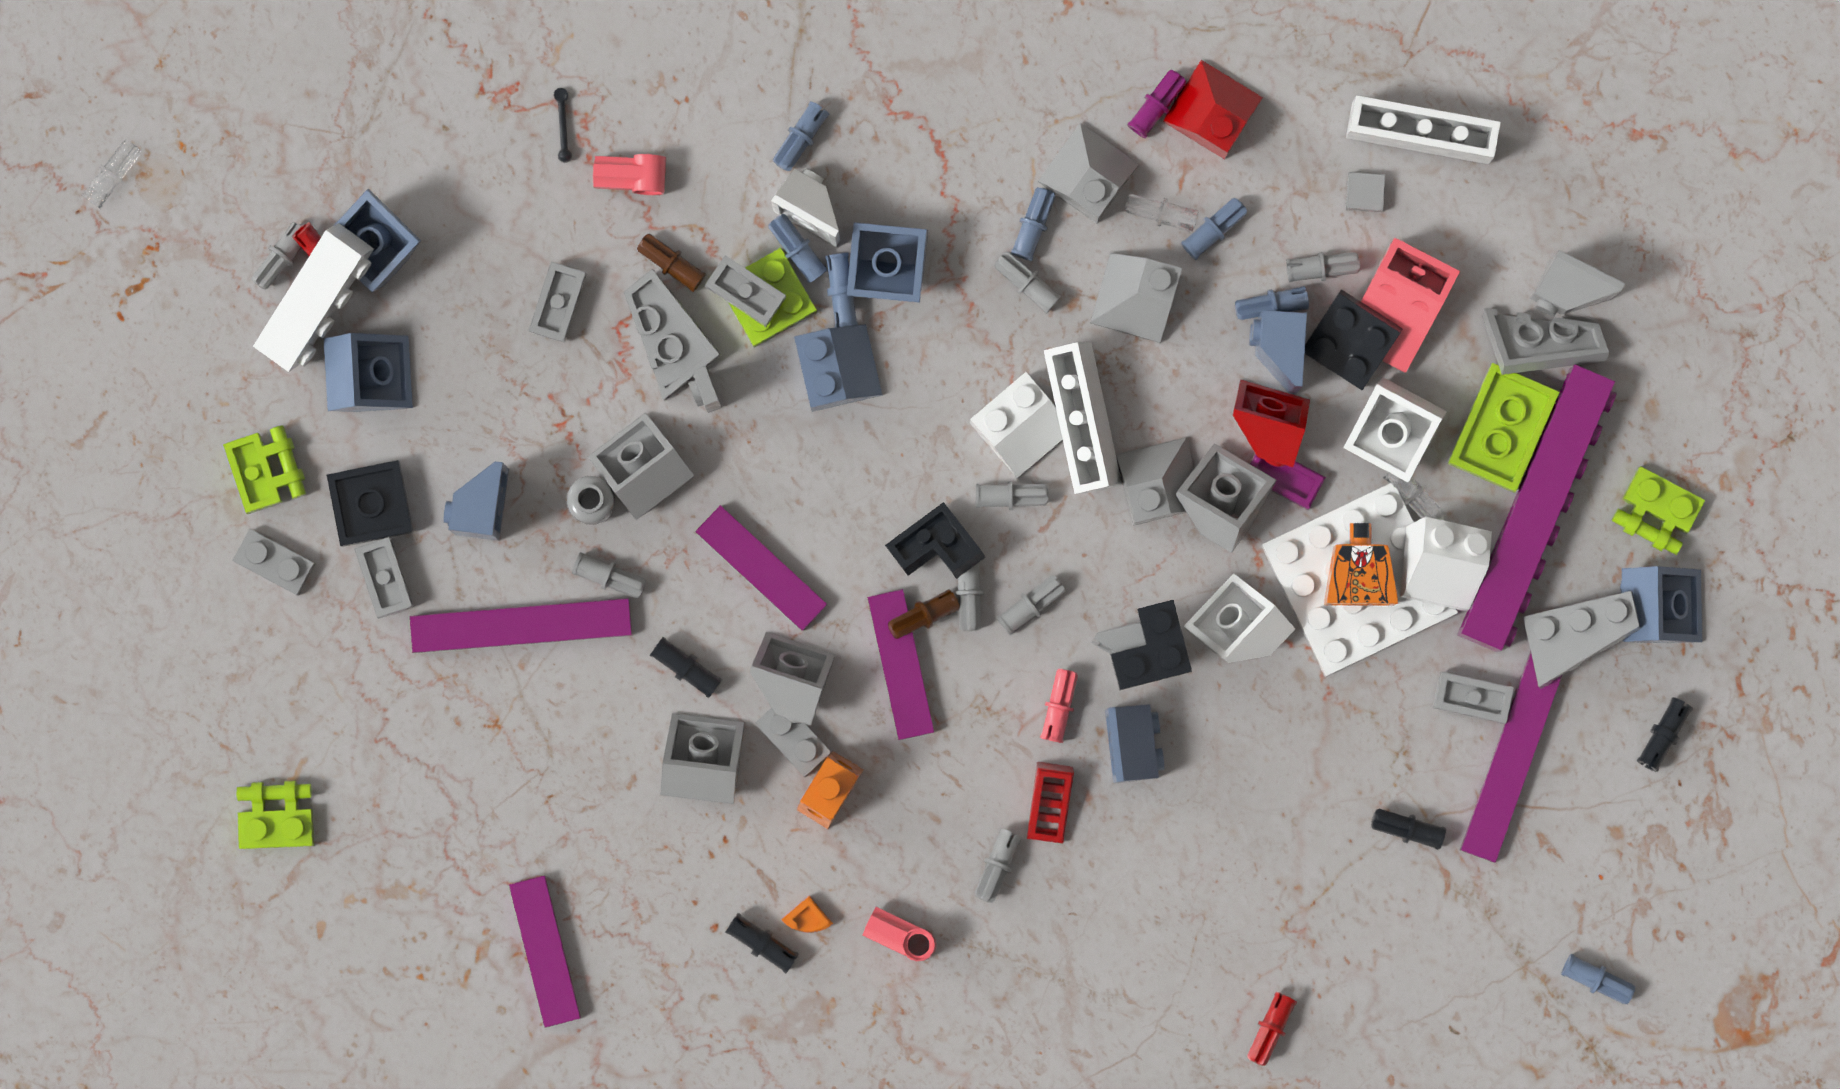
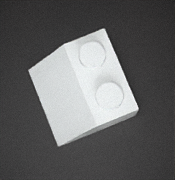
[970,372,1063,478]
[1344,378,1448,482]
[1400,517,1492,611]

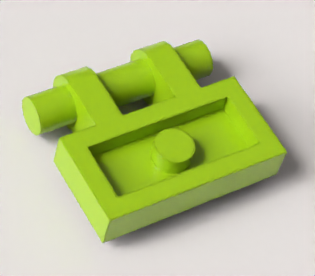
[223,425,306,514]
[1611,466,1705,555]
[236,781,314,849]

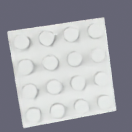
[1261,482,1458,677]

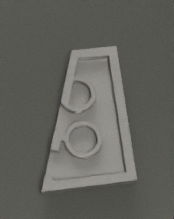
[624,269,721,400]
[1482,308,1609,375]
[1523,591,1641,689]

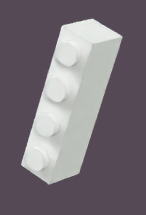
[1346,95,1501,164]
[253,223,374,372]
[1044,342,1122,494]

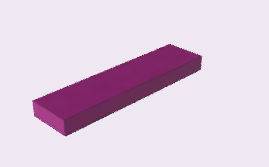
[695,505,827,631]
[867,589,934,740]
[509,875,581,1028]

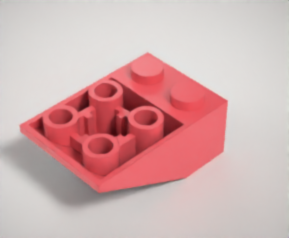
[1361,238,1460,373]

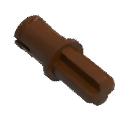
[637,234,706,292]
[888,589,960,639]

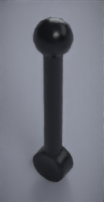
[554,88,572,163]

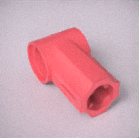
[593,154,666,195]
[862,906,937,961]

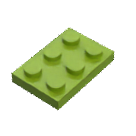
[1447,363,1559,493]

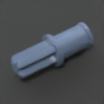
[773,101,830,171]
[1011,187,1055,261]
[1181,198,1247,260]
[768,214,827,283]
[1235,286,1309,320]
[1561,954,1635,1004]

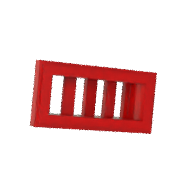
[1027,762,1074,844]

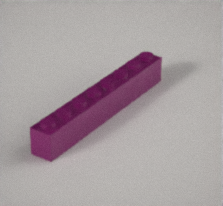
[1457,364,1617,652]

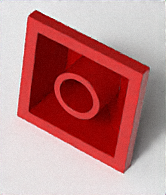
[1163,60,1263,160]
[1233,379,1310,467]

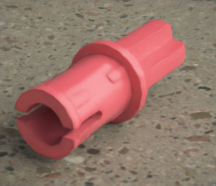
[1040,669,1078,743]

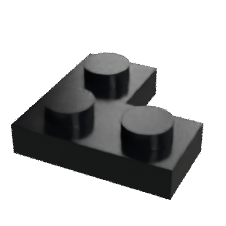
[885,502,986,579]
[1110,600,1192,691]

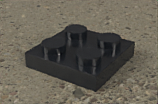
[1305,289,1403,390]
[326,460,414,547]

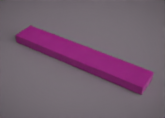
[410,599,632,653]
[1460,650,1562,863]

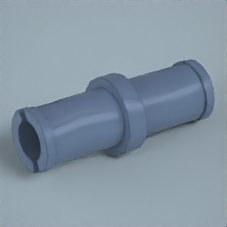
[825,253,858,328]

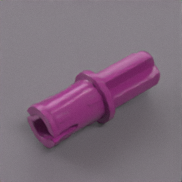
[1127,70,1186,139]

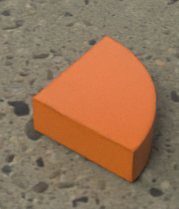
[781,896,833,933]

